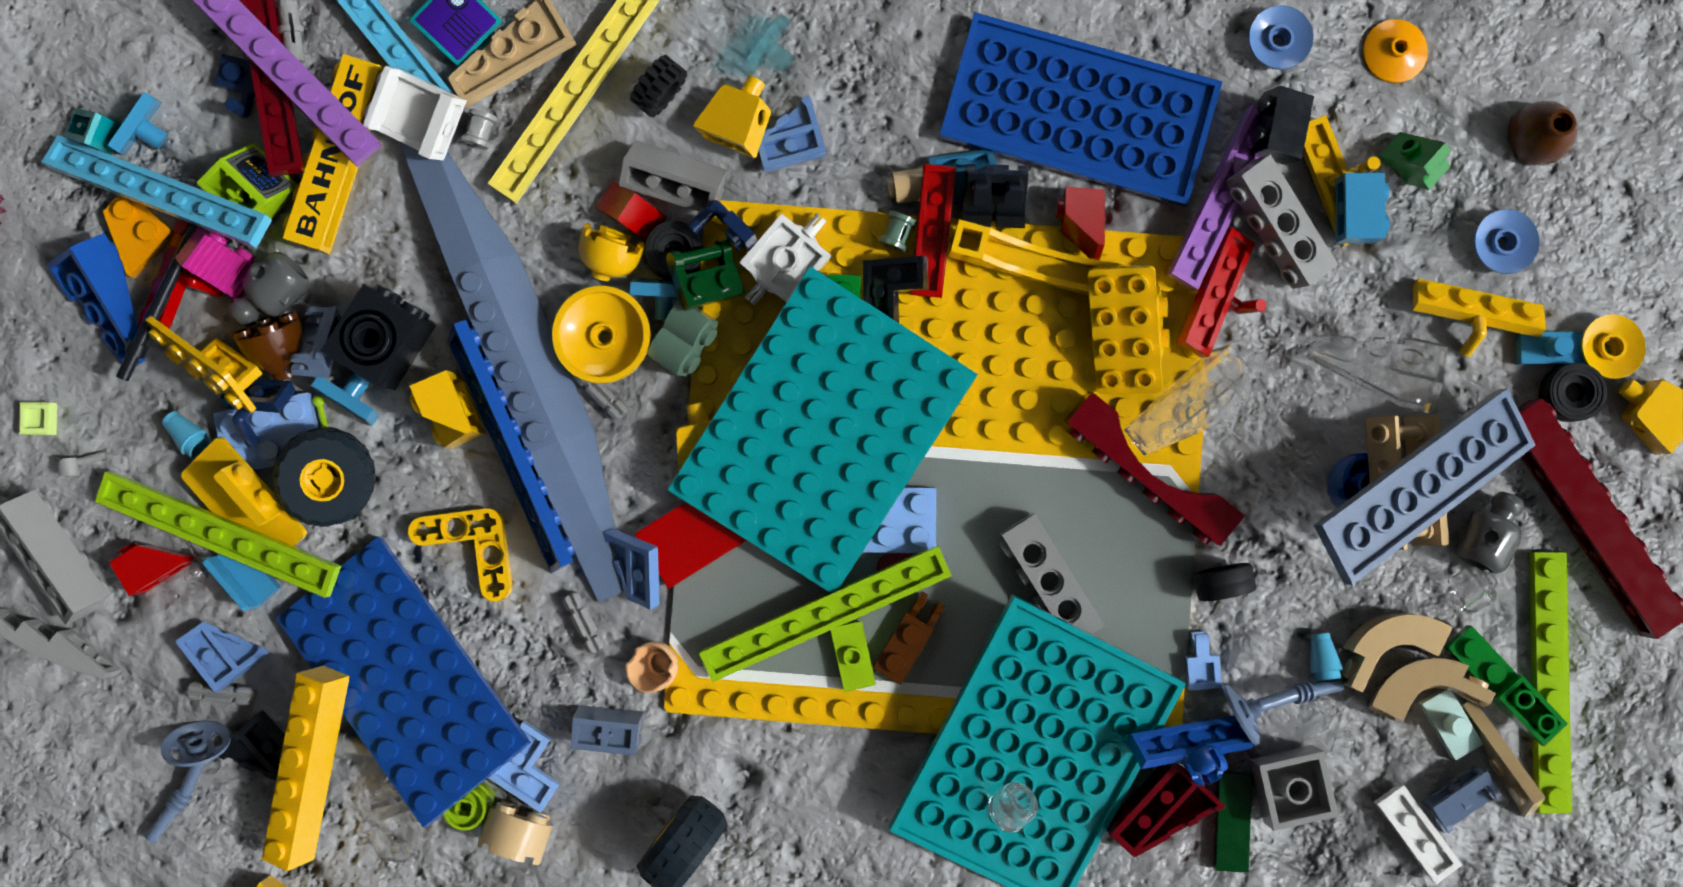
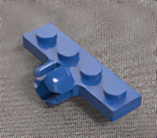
[1126,716,1254,786]

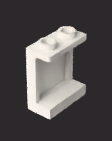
[363,66,467,160]

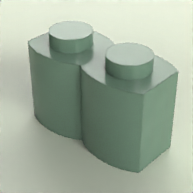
[647,299,718,377]

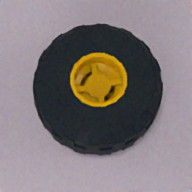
[272,427,376,527]
[637,795,727,887]

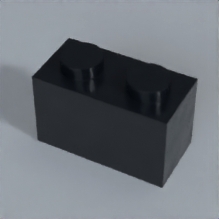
[1251,86,1314,165]

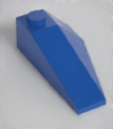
[46,233,145,366]

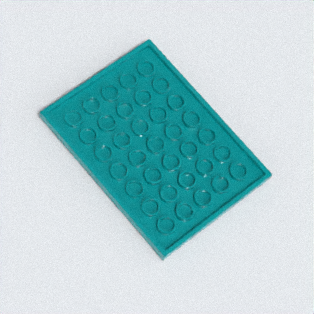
[668,266,978,593]
[888,594,1186,887]

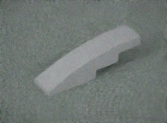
[0,608,122,678]

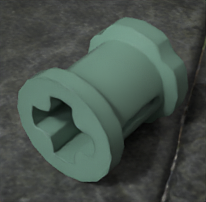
[878,211,917,252]

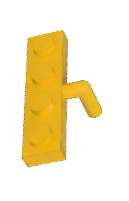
[1303,115,1380,248]
[1412,278,1546,357]

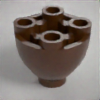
[1508,101,1578,166]
[232,311,303,380]

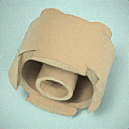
[477,800,553,865]

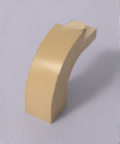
[1342,612,1453,693]
[1368,658,1496,723]

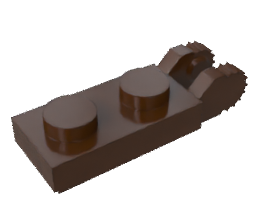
[873,591,946,685]

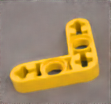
[408,508,512,602]

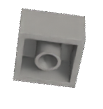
[1249,745,1339,831]

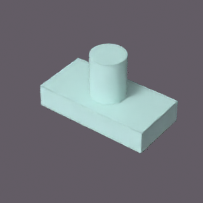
[1418,689,1483,761]

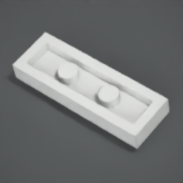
[1374,783,1462,884]

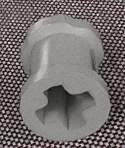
[460,109,498,149]

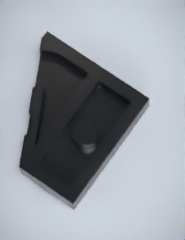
[218,710,285,781]

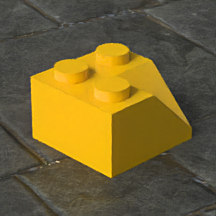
[409,370,487,449]

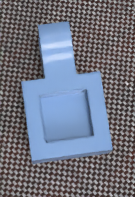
[1184,631,1222,691]

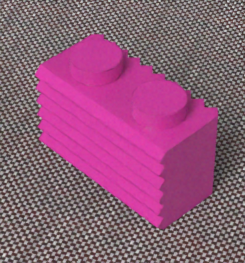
[175,227,256,299]

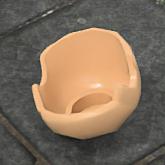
[625,641,679,694]

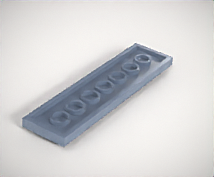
[1314,388,1535,585]

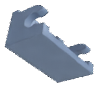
[290,306,341,378]
[570,705,644,756]
[1421,766,1503,834]

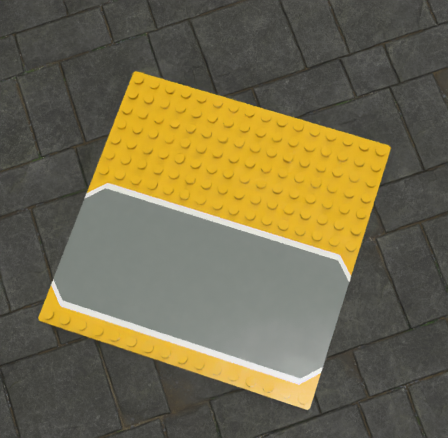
[664,200,1209,734]

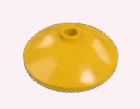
[552,286,651,384]

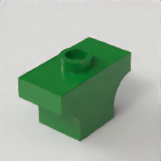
[1378,132,1451,190]

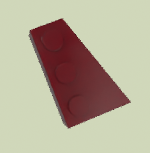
[1107,763,1226,858]

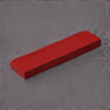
[910,164,956,298]

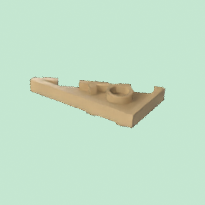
[1462,701,1546,818]

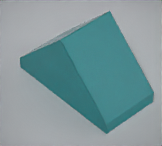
[63,108,121,155]

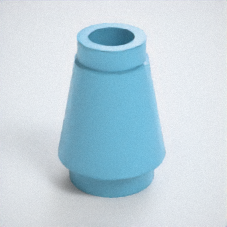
[162,411,211,458]
[1310,633,1343,682]

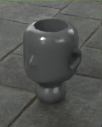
[228,252,309,326]
[1456,491,1524,574]

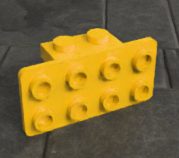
[1087,265,1170,394]
[145,316,262,414]
[181,437,307,546]

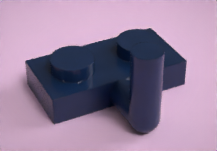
[215,54,255,119]
[687,200,757,252]
[219,378,296,447]

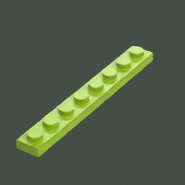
[95,471,341,598]
[699,545,952,683]
[1529,552,1572,814]

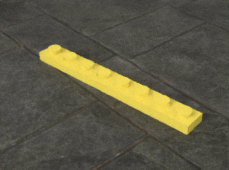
[488,0,660,204]

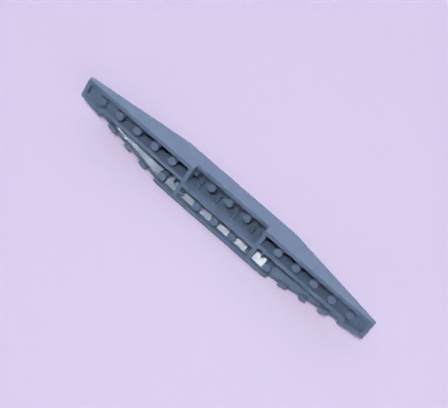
[399,141,624,603]

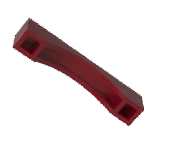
[1063,391,1245,546]

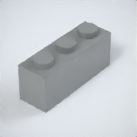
[619,140,727,212]

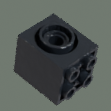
[321,284,436,390]

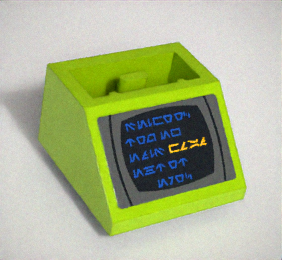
[196,143,298,220]

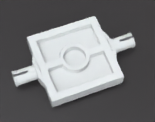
[739,213,831,306]

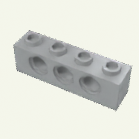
[1225,154,1338,289]
[999,512,1105,634]

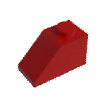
[1055,187,1105,260]
[109,543,198,596]

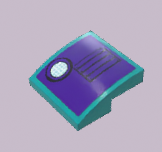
[409,0,502,67]

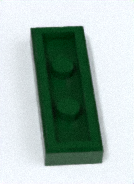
[1213,771,1252,873]

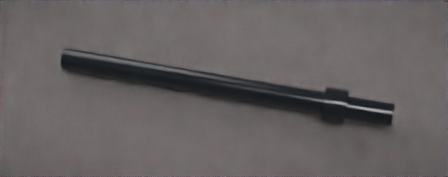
[116,223,203,382]

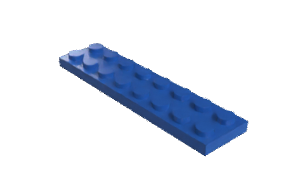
[447,320,574,574]

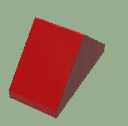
[595,181,667,242]

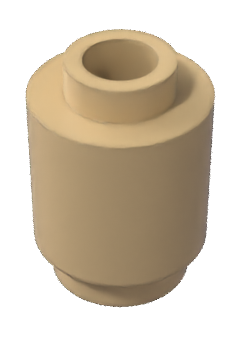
[887,168,923,204]

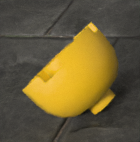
[578,223,645,282]

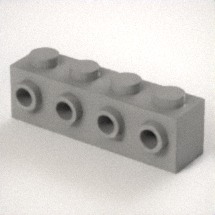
[0,490,109,625]

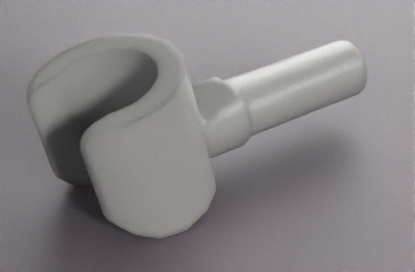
[58,451,107,477]

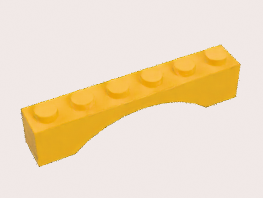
[948,219,1128,296]

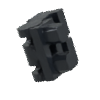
[960,164,1028,228]

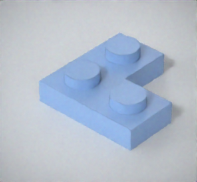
[488,721,561,813]

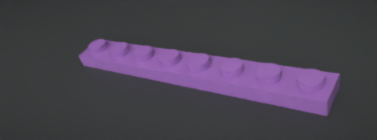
[191,0,381,167]

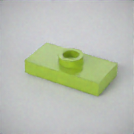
[831,620,876,692]

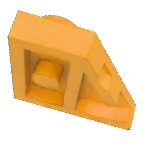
[103,195,174,278]

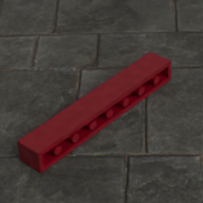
[1518,398,1683,639]

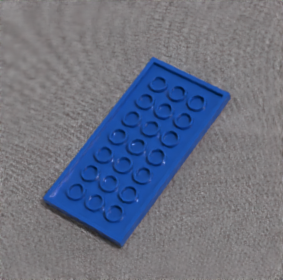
[939,12,1222,207]
[276,537,531,828]

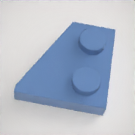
[759,95,827,173]
[604,529,660,610]
[175,622,270,694]

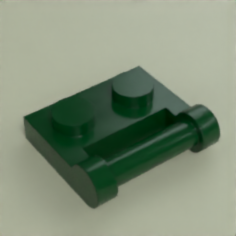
[666,239,745,311]

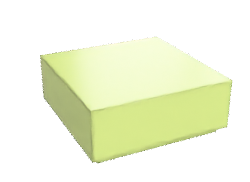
[19,402,57,435]

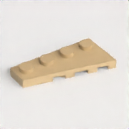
[448,0,577,108]

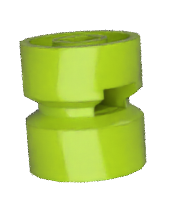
[443,782,496,831]

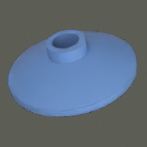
[1248,5,1314,70]
[1474,209,1540,274]

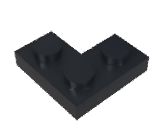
[863,255,929,323]

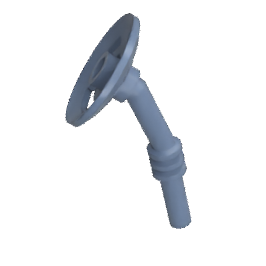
[1222,679,1344,746]
[145,721,231,843]

